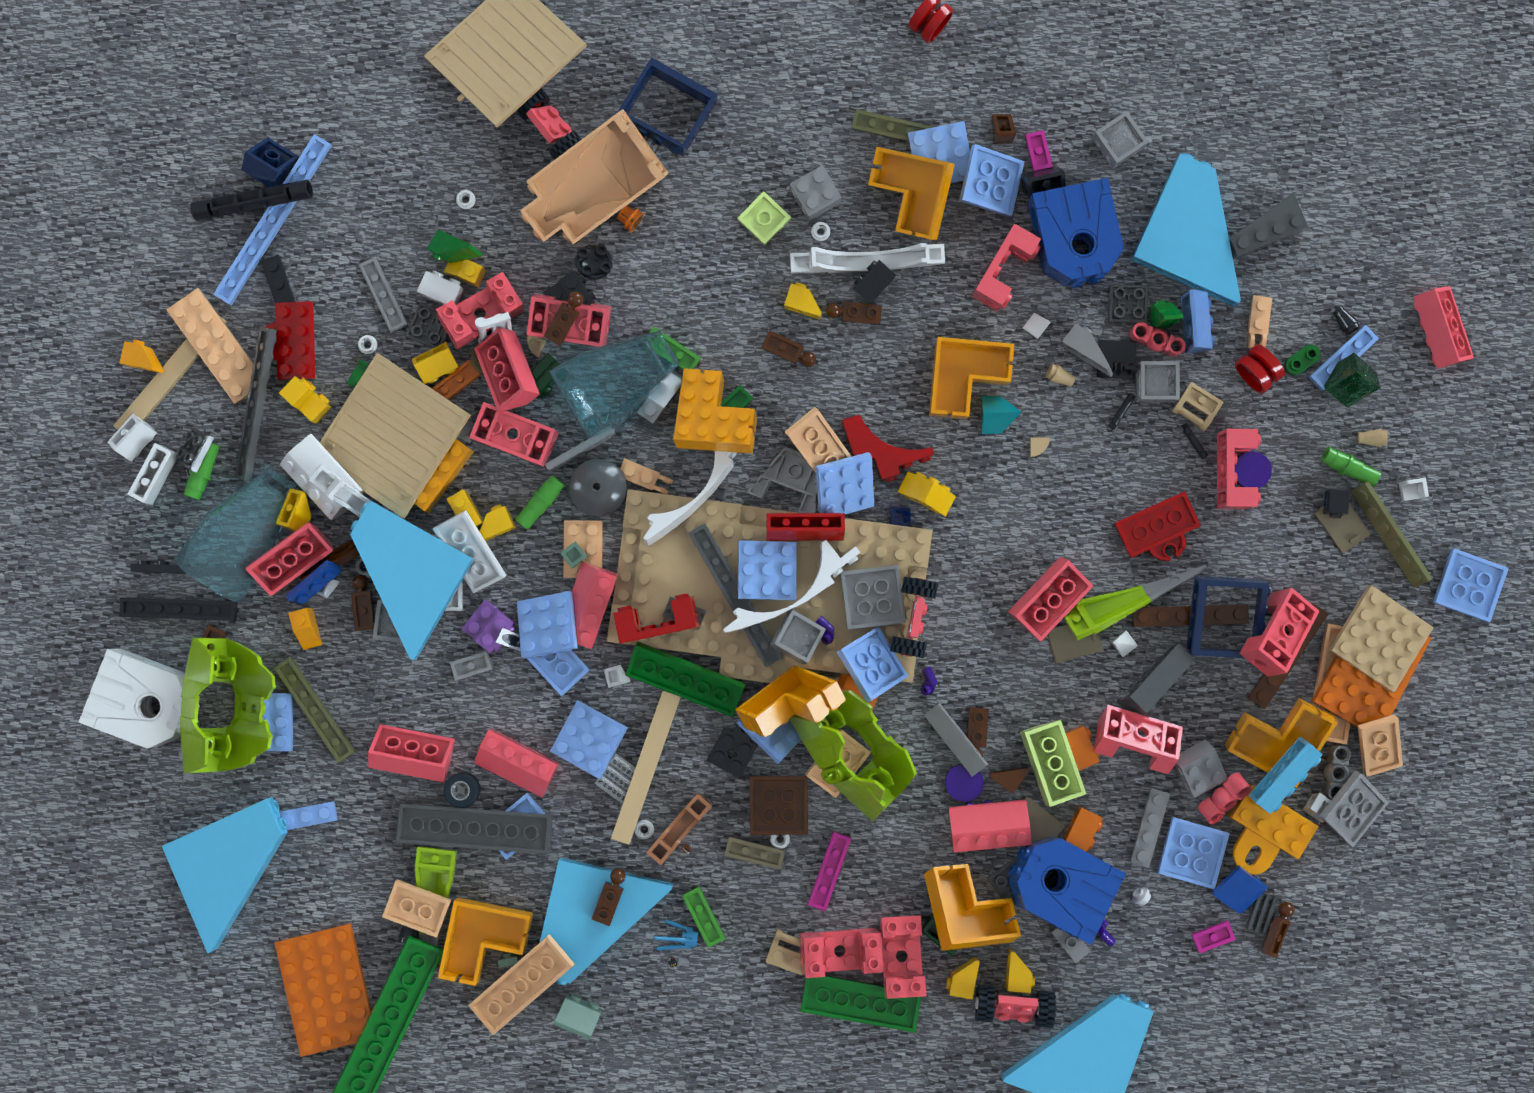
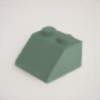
[553,994,603,1040]

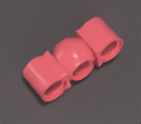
[1129,322,1186,357]
[1198,772,1252,824]

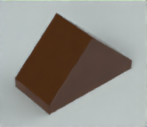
[992,114,1016,144]
[988,767,1029,794]

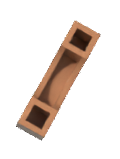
[646,791,713,865]

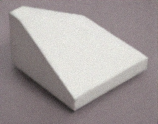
[1023,313,1051,339]
[316,579,340,598]
[1111,630,1138,657]
[603,665,630,688]

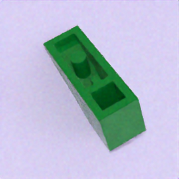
[427,229,483,263]
[1149,300,1183,329]

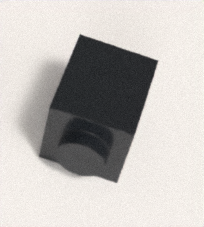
[1323,489,1350,519]

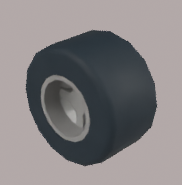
[443,772,480,808]

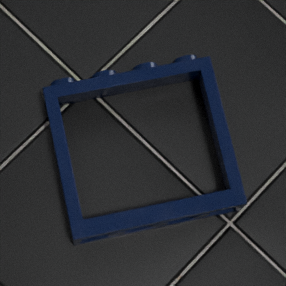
[617,57,718,157]
[1186,576,1271,658]

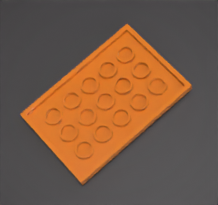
[1311,636,1431,728]
[274,923,372,1057]

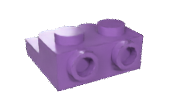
[462,599,516,653]

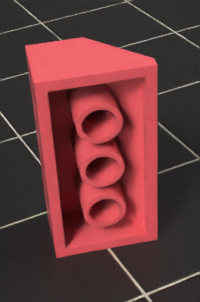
[1413,286,1474,369]
[474,327,540,412]
[245,522,333,596]
[1008,556,1093,642]
[572,561,619,649]
[368,724,455,782]
[474,729,560,798]
[948,799,1032,853]

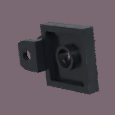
[706,724,758,779]

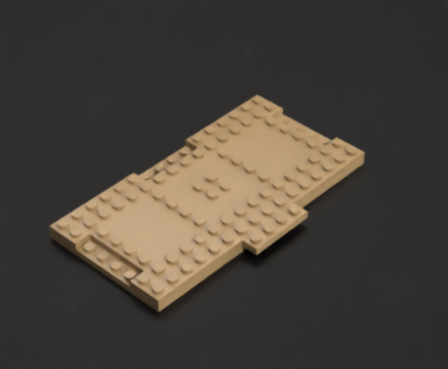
[607,489,932,683]

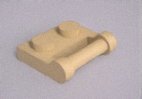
[1172,382,1224,431]
[765,929,802,975]

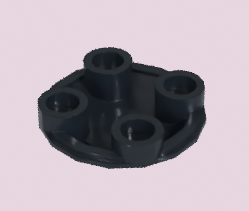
[575,245,613,280]

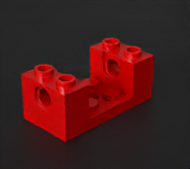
[613,593,700,644]

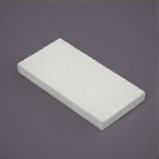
[433,510,506,593]

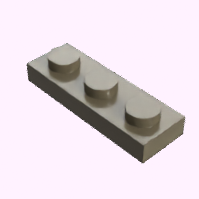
[724,836,785,870]

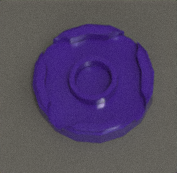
[1235,451,1272,488]
[945,763,984,802]

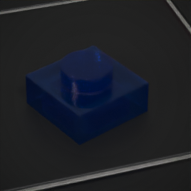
[890,506,911,527]

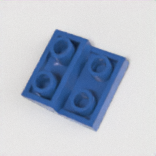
[1212,865,1268,914]

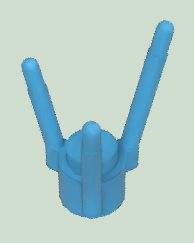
[654,919,698,951]

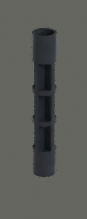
[190,179,313,221]

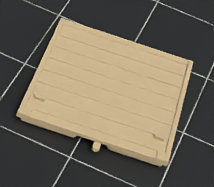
[424,0,587,127]
[319,353,471,519]

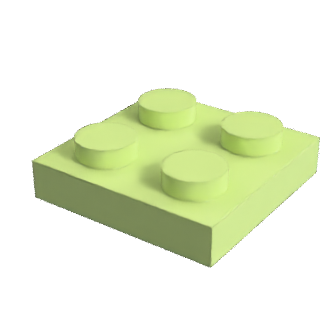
[737,191,791,246]

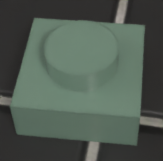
[560,541,588,569]
[498,952,521,968]

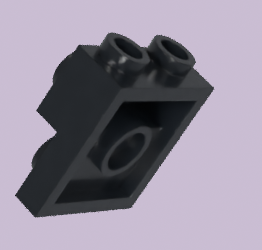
[543,270,596,305]

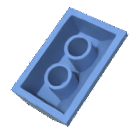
[1180,290,1215,353]

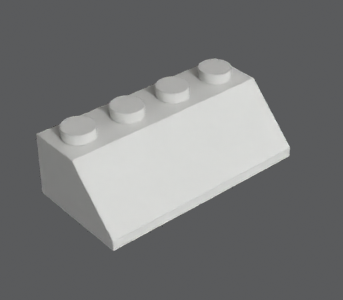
[280,434,362,520]

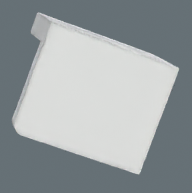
[1399,478,1429,501]
[1303,793,1331,823]

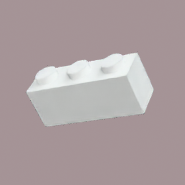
[127,443,177,505]

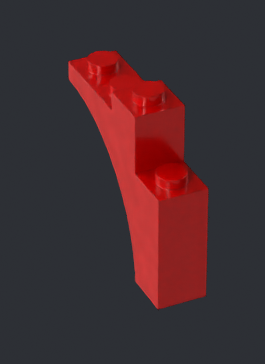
[841,414,934,483]

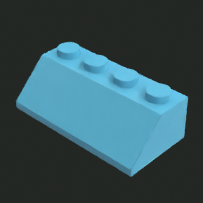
[1248,737,1323,814]

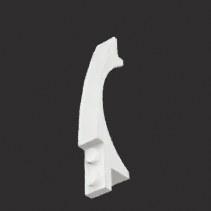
[790,243,945,274]
[643,451,737,546]
[308,464,371,517]
[722,540,860,634]

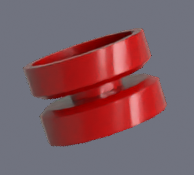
[907,0,955,44]
[1235,344,1285,394]

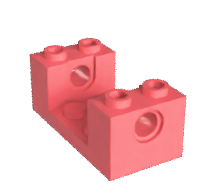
[972,223,1041,312]
[436,272,523,350]
[527,294,612,348]
[469,402,559,468]
[1217,429,1261,509]
[1239,588,1319,677]
[1093,705,1183,774]
[879,915,927,999]
[799,928,883,978]

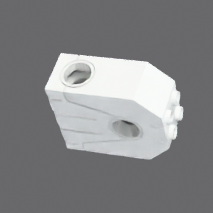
[79,649,200,749]

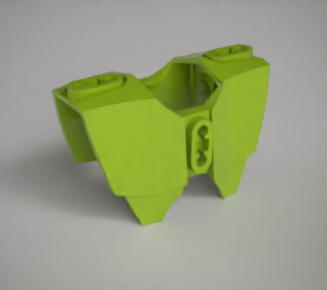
[179,637,276,773]
[790,690,917,821]

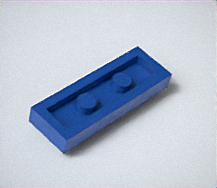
[286,560,342,606]

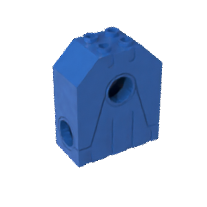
[1027,177,1124,288]
[1008,837,1126,945]

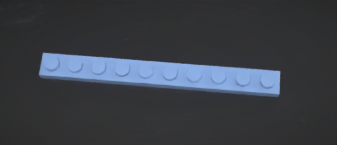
[213,134,332,306]

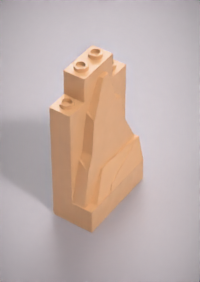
[520,109,669,244]

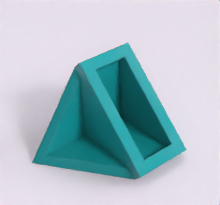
[981,396,1022,434]

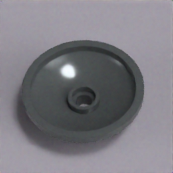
[569,459,627,516]

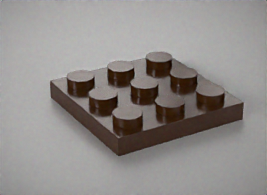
[750,776,808,836]

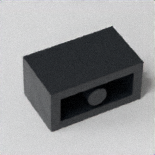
[1021,166,1066,198]
[853,260,897,304]

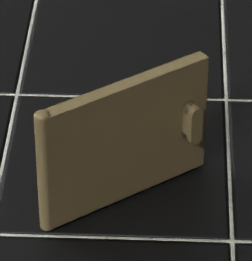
[1313,503,1371,554]
[1047,625,1104,664]
[1024,796,1067,842]

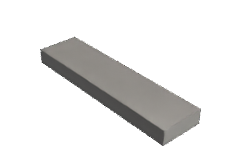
[358,257,408,333]
[545,426,616,472]
[924,703,988,777]

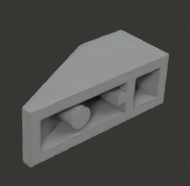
[1062,324,1113,377]
[637,369,683,426]

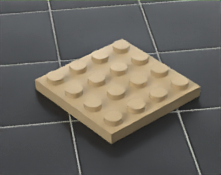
[1329,585,1434,693]

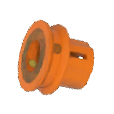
[617,205,644,233]

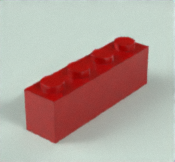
[766,513,845,541]

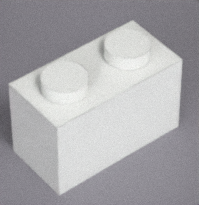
[417,271,464,305]
[107,414,157,462]

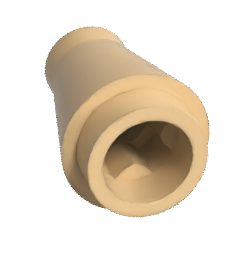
[1045,364,1076,387]
[1357,428,1388,447]

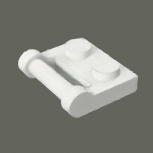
[475,312,512,344]

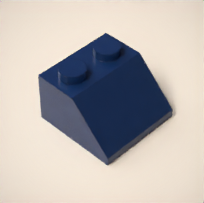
[241,137,299,187]

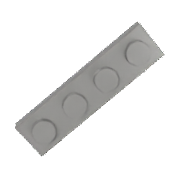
[1129,787,1170,868]

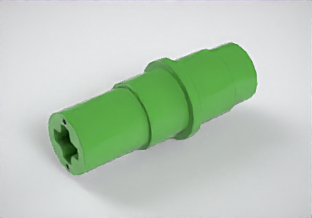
[183,443,220,501]
[1320,447,1381,487]
[515,475,565,529]

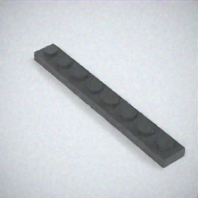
[234,327,276,481]
[688,523,782,667]

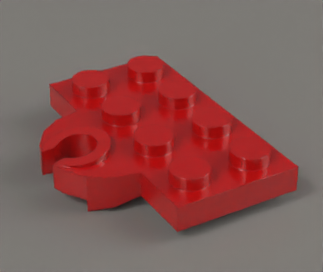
[265,301,315,380]
[1114,491,1201,561]

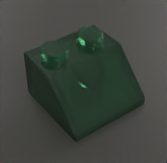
[1324,353,1380,408]

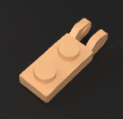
[1247,295,1272,349]
[620,458,673,494]

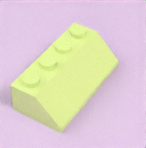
[1020,720,1086,807]

